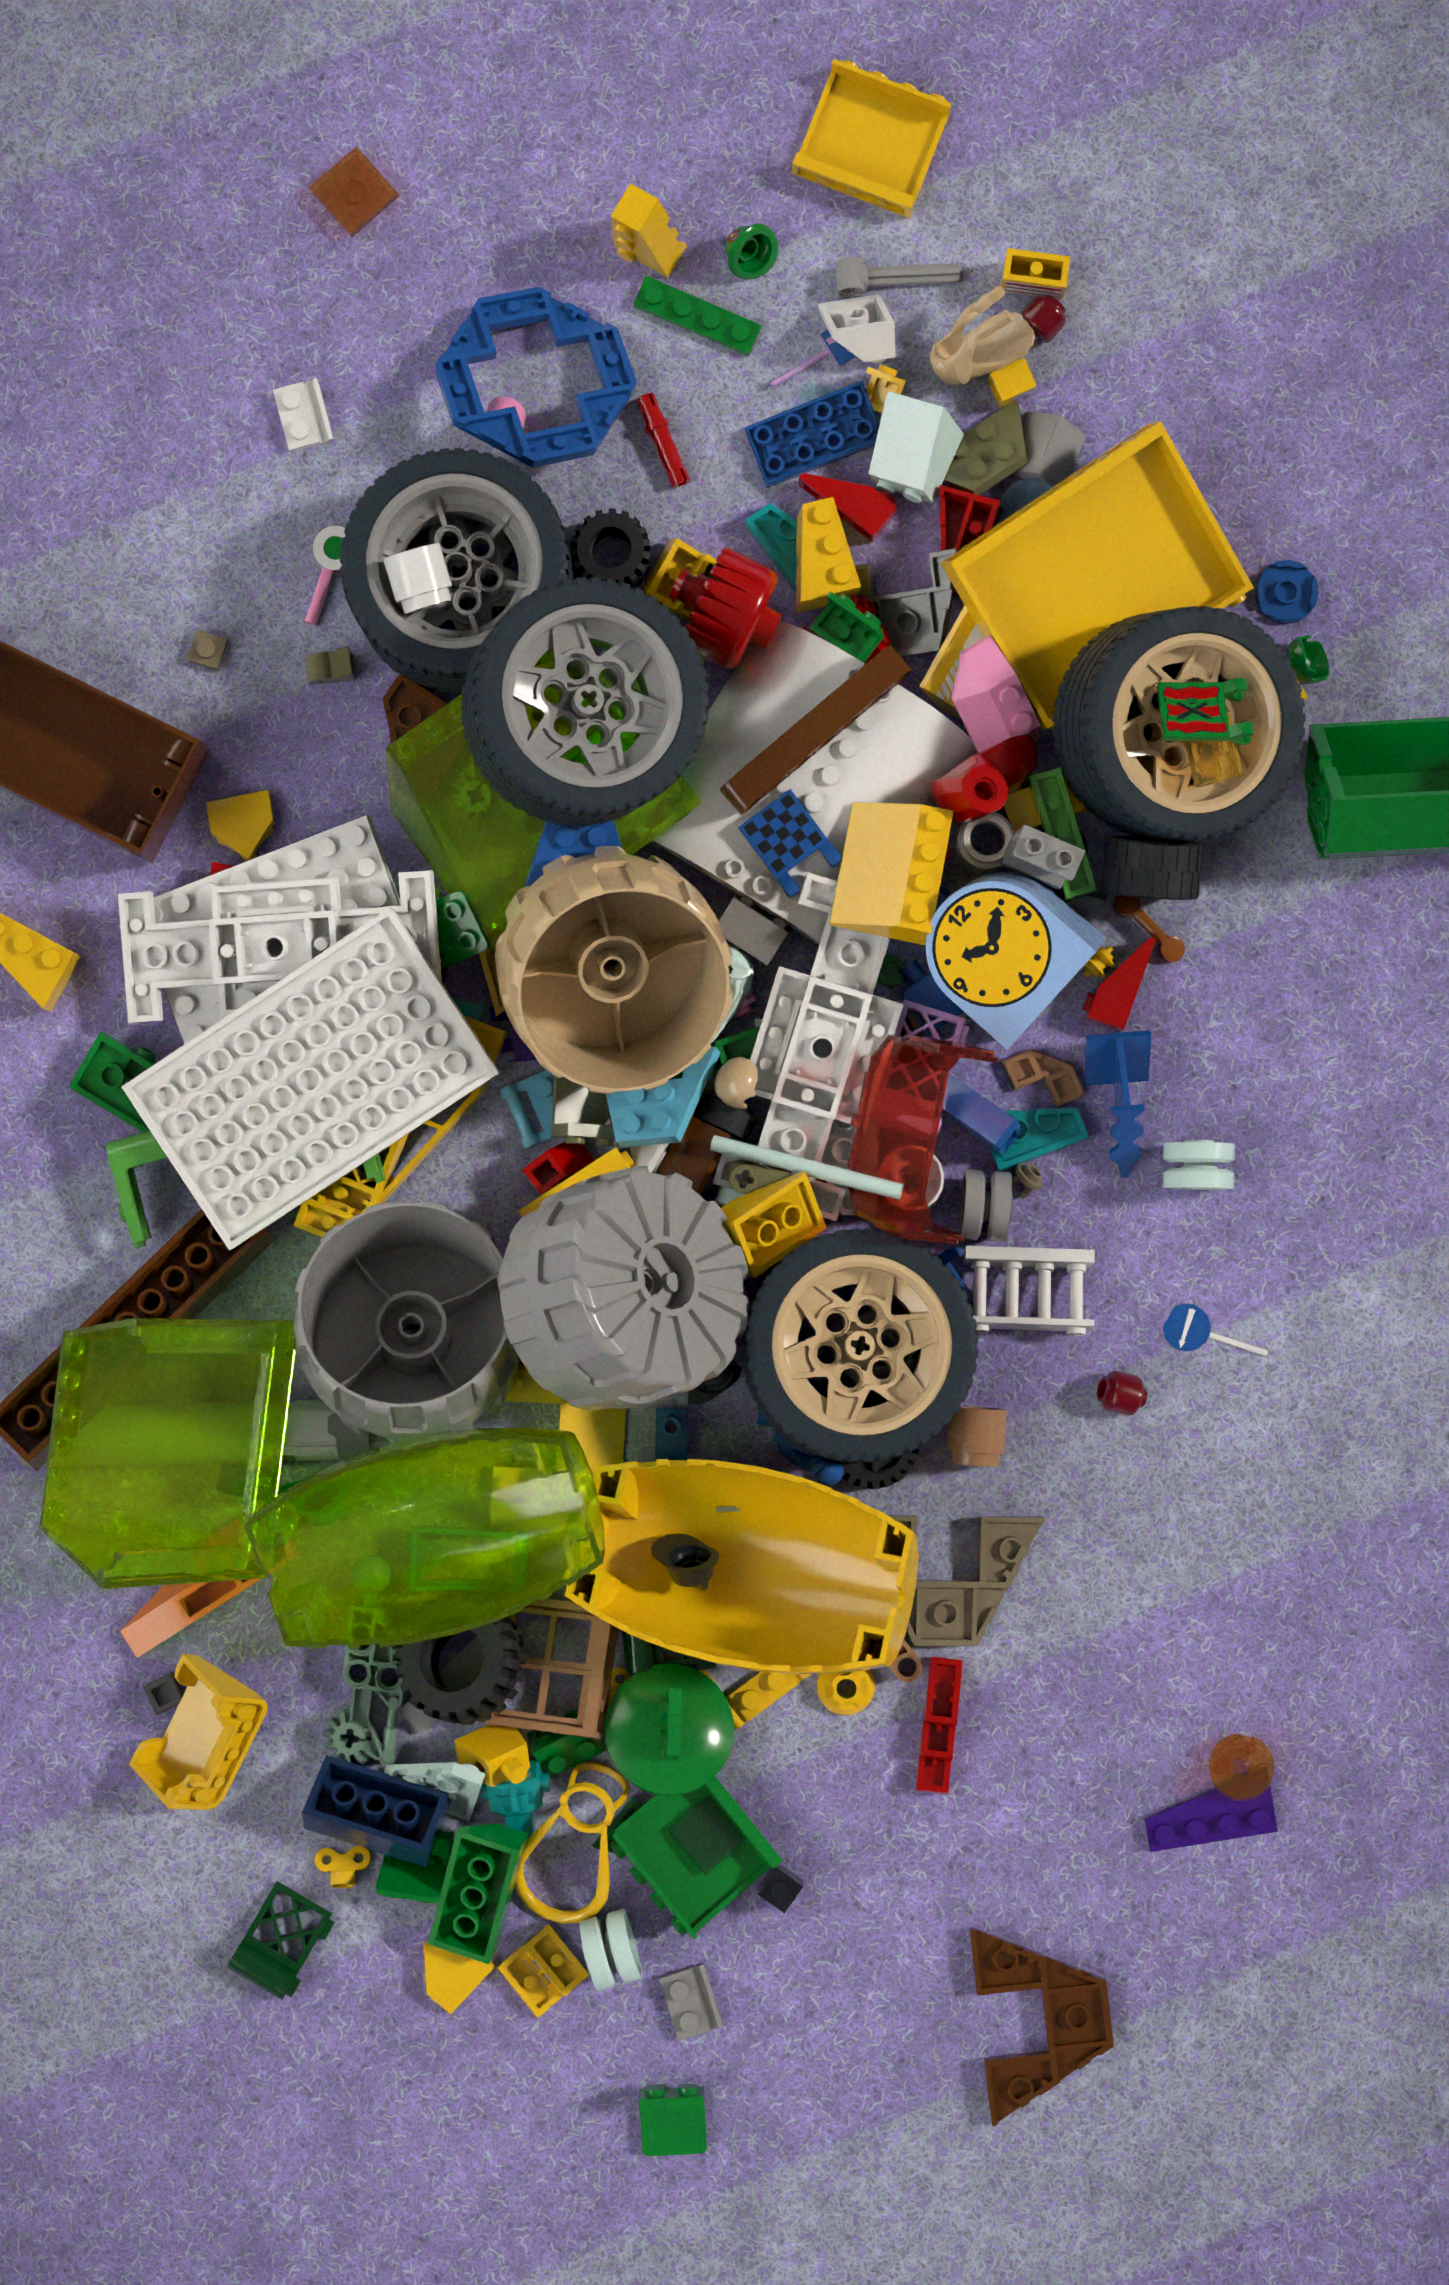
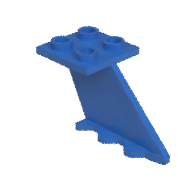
[1084,1030,1151,1178]

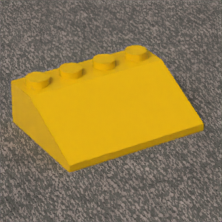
[829,802,954,945]

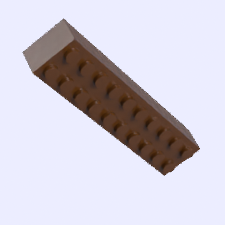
[0,1209,273,1471]

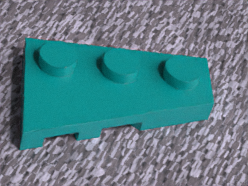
[990,1108,1089,1172]

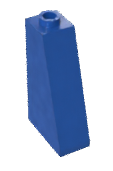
[911,1059,1021,1158]

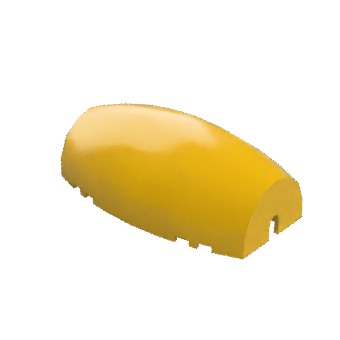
[564,1459,919,1674]

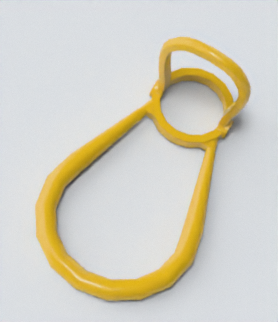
[514,1761,630,1924]

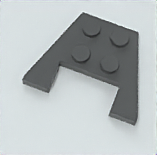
[855,549,960,657]

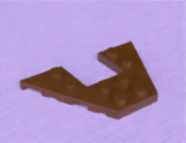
[969,1927,1114,2126]

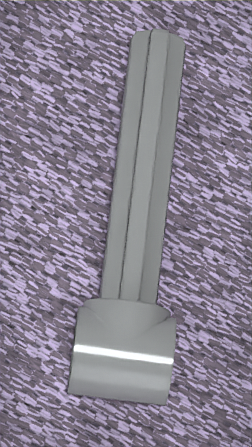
[835,257,960,298]

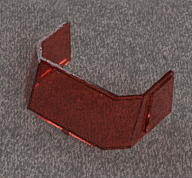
[847,1034,999,1244]

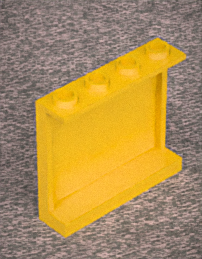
[792,59,952,218]

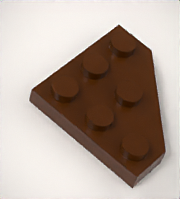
[382,673,468,805]

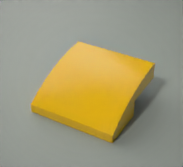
[496,1924,589,2018]

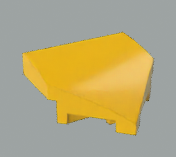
[206,790,275,861]
[423,1942,495,2014]

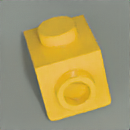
[866,364,906,413]

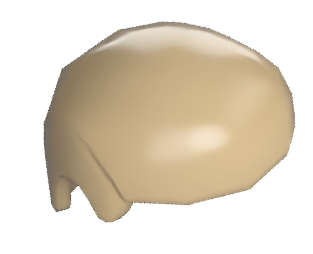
[714,1057,758,1109]

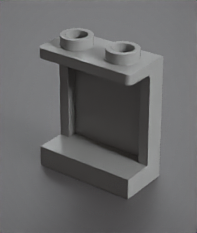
[1000,825,1085,890]

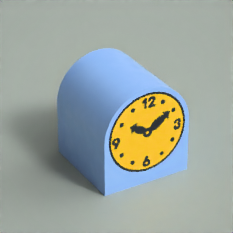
[926,871,1107,1050]

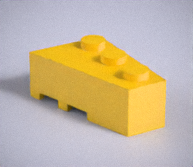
[611,183,687,278]

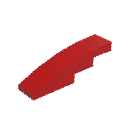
[915,1656,963,1795]

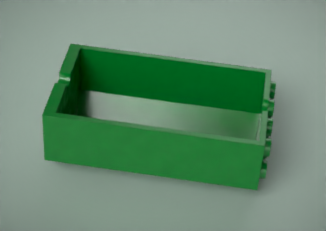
[1304,717,1449,860]

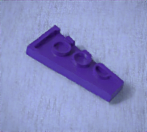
[1144,1766,1278,1852]

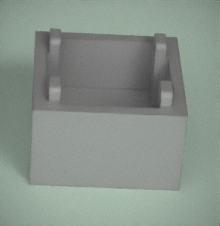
[719,896,793,965]

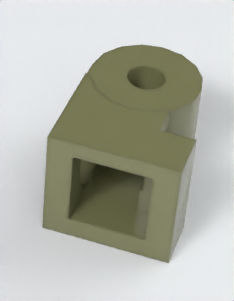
[305,647,355,685]

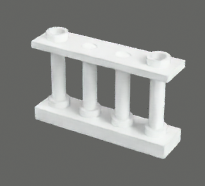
[963,1246,1095,1337]

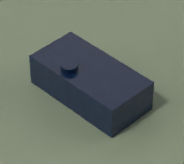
[302,1755,449,1867]

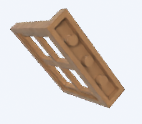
[483,1596,619,1740]

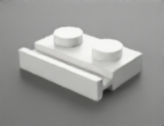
[273,378,334,453]

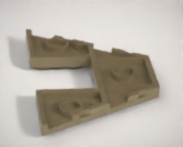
[888,1515,1045,1646]

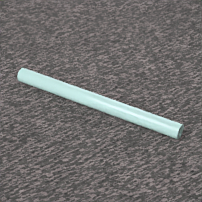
[710,1135,903,1200]

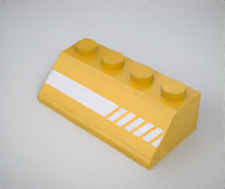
[919,605,984,719]

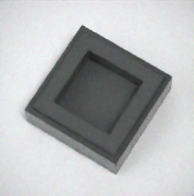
[143,1671,184,1716]

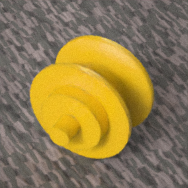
[1083,946,1115,979]

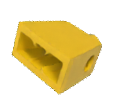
[454,1725,530,1787]

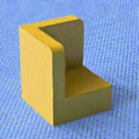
[987,358,1036,409]

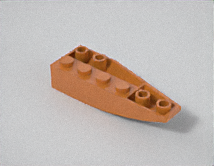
[120,1500,301,1658]

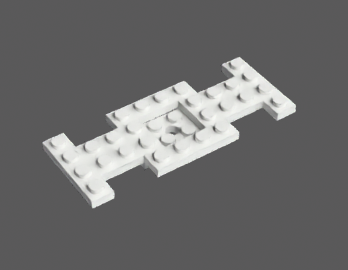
[118,870,442,1023]
[713,872,904,1221]

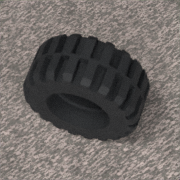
[396,1596,526,1725]

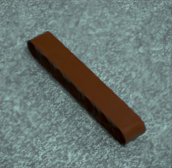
[720,645,912,815]

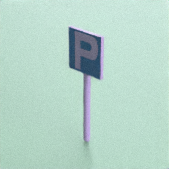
[770,330,857,387]

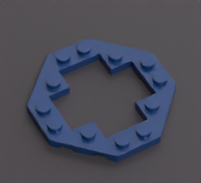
[435,287,637,468]

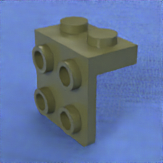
[551,1076,616,1146]

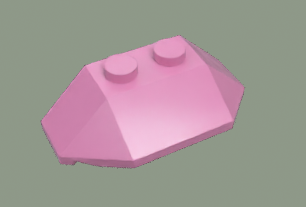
[951,635,1040,752]

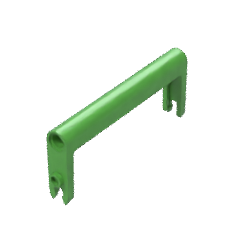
[106,1130,385,1249]

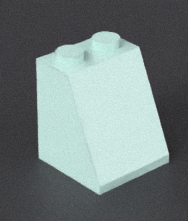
[868,391,964,503]

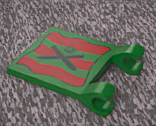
[1156,678,1254,745]

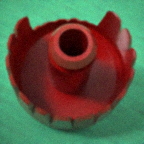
[669,547,782,669]

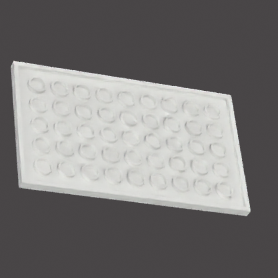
[122,907,501,1251]

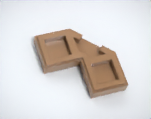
[1001,1049,1086,1107]

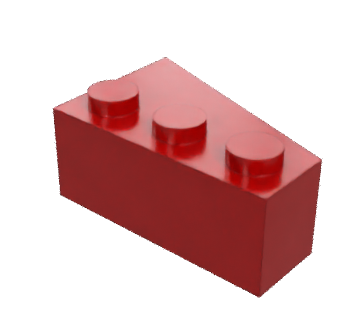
[939,485,1003,598]

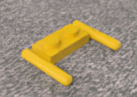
[698,1669,811,1731]

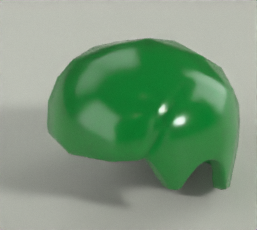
[1286,635,1330,684]

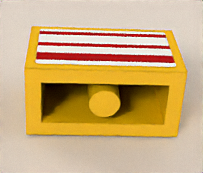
[1000,248,1071,300]

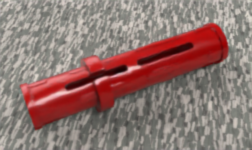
[635,392,691,489]

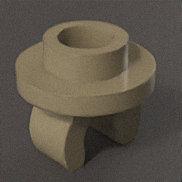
[1012,1163,1043,1199]

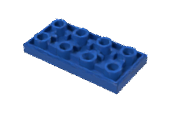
[744,380,880,488]

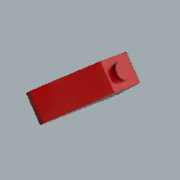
[798,473,897,543]
[1082,937,1156,1032]

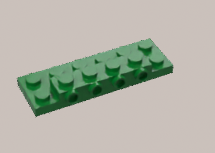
[69,1032,158,1132]

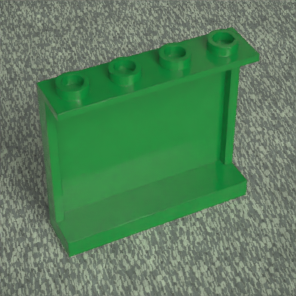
[607,1776,783,1939]

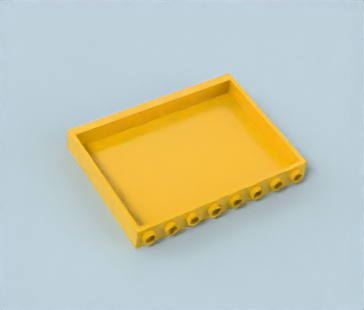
[940,421,1254,730]

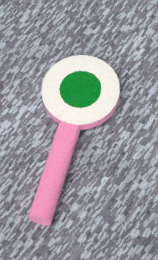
[305,526,345,626]

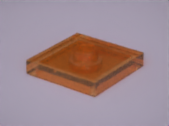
[309,146,399,238]

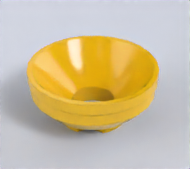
[817,1670,875,1715]

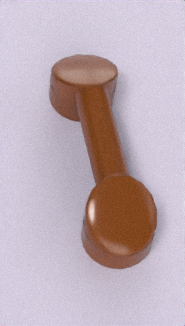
[1113,895,1185,963]

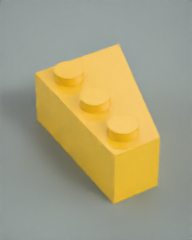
[795,497,861,614]
[0,913,82,1012]

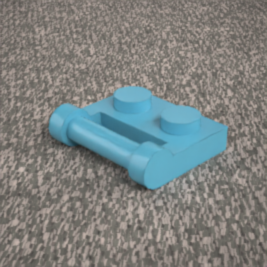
[499,1070,554,1149]

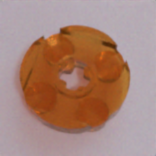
[1209,1734,1274,1801]

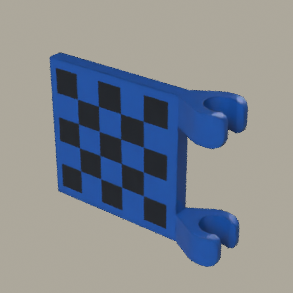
[738,789,842,898]

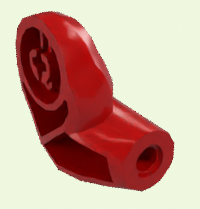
[930,735,1037,822]

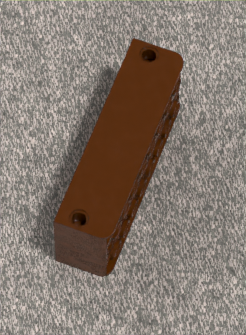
[0,641,210,864]

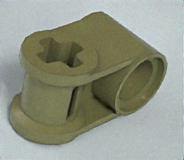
[726,1160,792,1194]

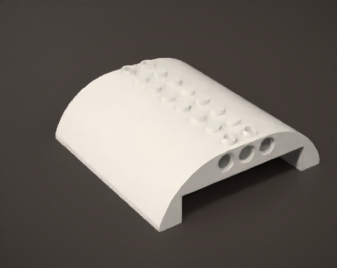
[632,621,979,944]

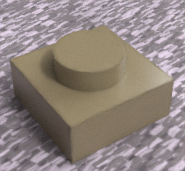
[187,630,228,671]

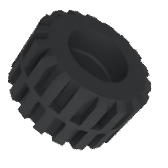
[571,508,651,588]

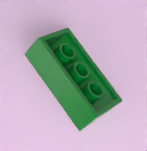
[428,1823,529,1964]

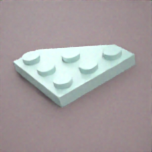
[383,1762,485,1822]

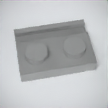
[659,1962,723,2041]

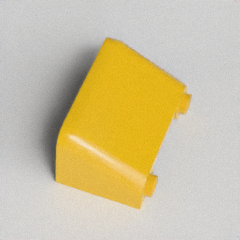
[129,1654,268,1810]

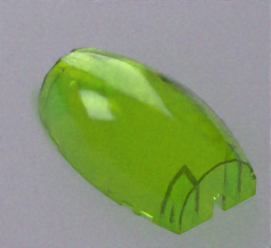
[244,1427,605,1649]

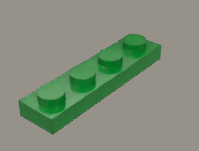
[633,276,762,356]

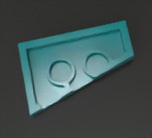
[744,503,797,592]

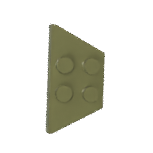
[942,399,1028,495]

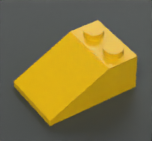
[721,1171,827,1278]

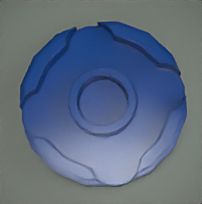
[1254,560,1319,624]

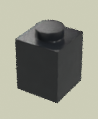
[758,1864,803,1914]

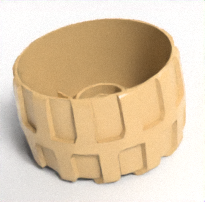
[495,846,733,1094]

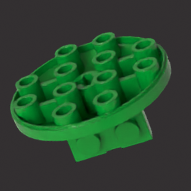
[604,1663,734,1796]

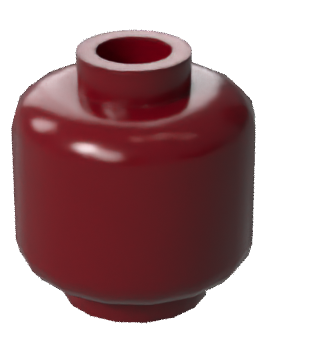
[1021,294,1066,344]
[1097,1371,1147,1416]

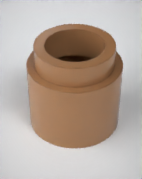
[947,1406,1007,1467]

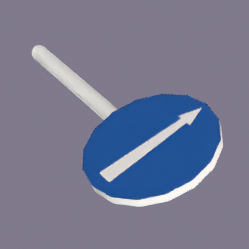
[1163,1303,1268,1356]

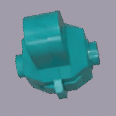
[481,1760,550,1838]

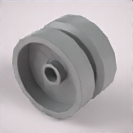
[959,1169,1013,1242]

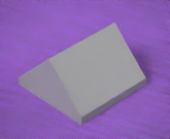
[1012,411,1086,489]

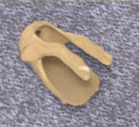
[929,286,1035,385]

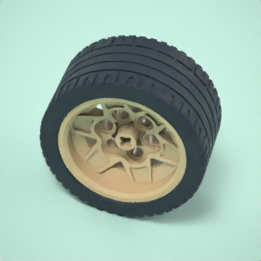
[1052,606,1306,840]
[741,1228,979,1462]

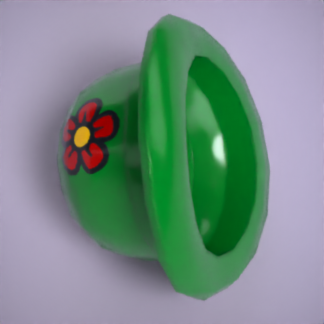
[725,223,779,280]

